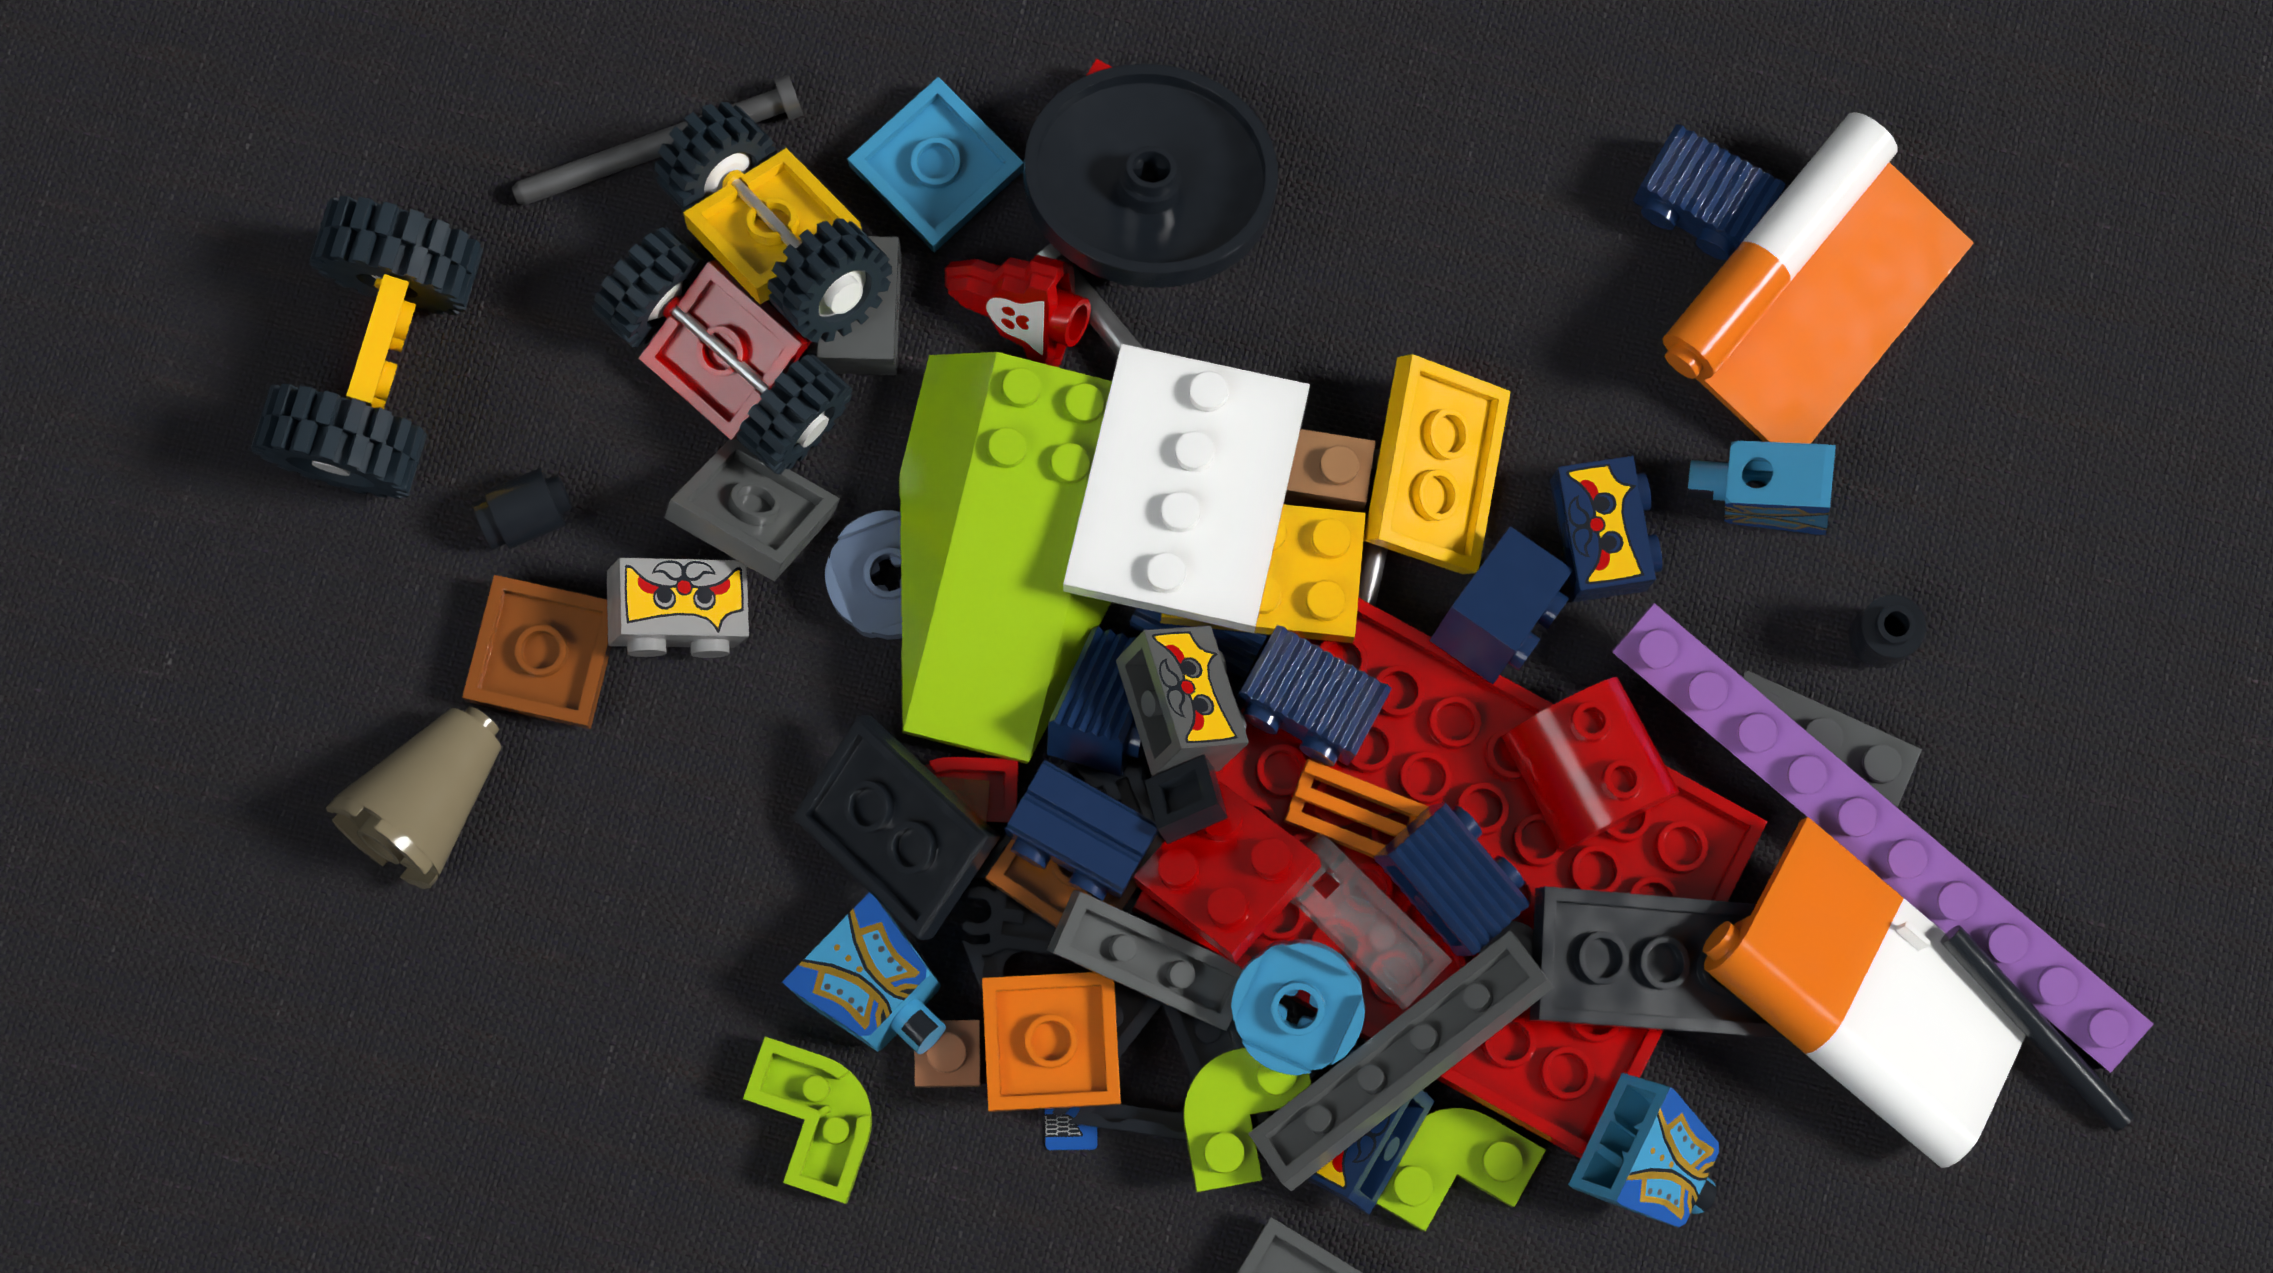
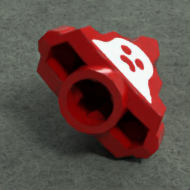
[945,255,1091,367]

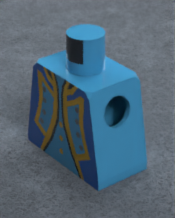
[1688,441,1836,535]
[782,892,946,1054]
[1568,1073,1719,1228]

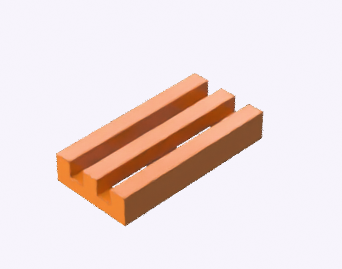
[1283,759,1428,858]

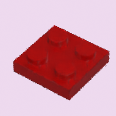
[1133,781,1322,963]

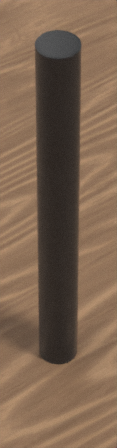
[1940,925,2134,1132]

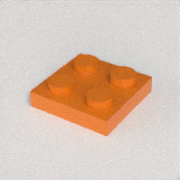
[982,972,1121,1112]

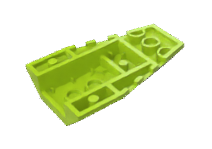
[899,352,1112,764]

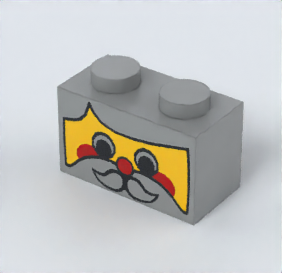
[607,558,749,658]

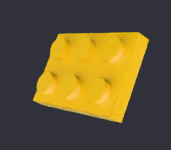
[1363,354,1511,574]
[1160,504,1366,643]

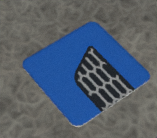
[1045,1107,1097,1150]

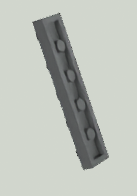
[1248,931,1555,1191]

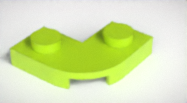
[743,1037,872,1204]
[1183,1048,1311,1193]
[1376,1108,1546,1232]

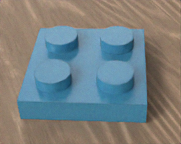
[847,77,1024,253]

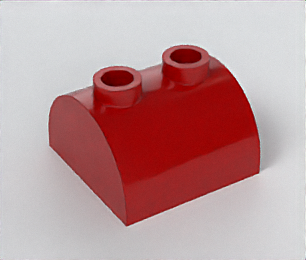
[1502,677,1679,852]

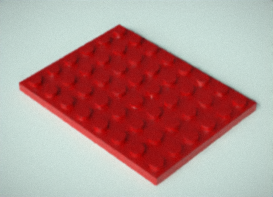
[1131,597,1768,1159]

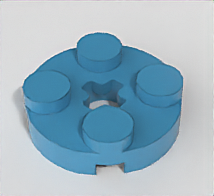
[1231,939,1365,1075]

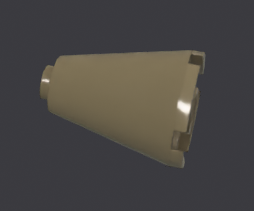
[326,706,501,889]

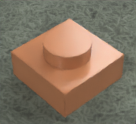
[914,1020,981,1088]

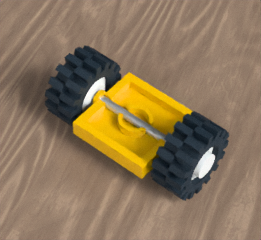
[655,102,892,343]

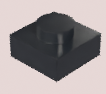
[1145,754,1228,844]

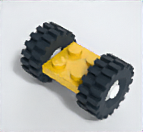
[251,196,483,499]

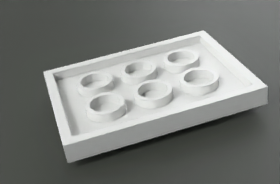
[1063,344,1310,633]

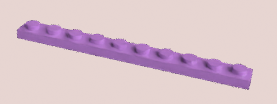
[1612,603,2154,1073]

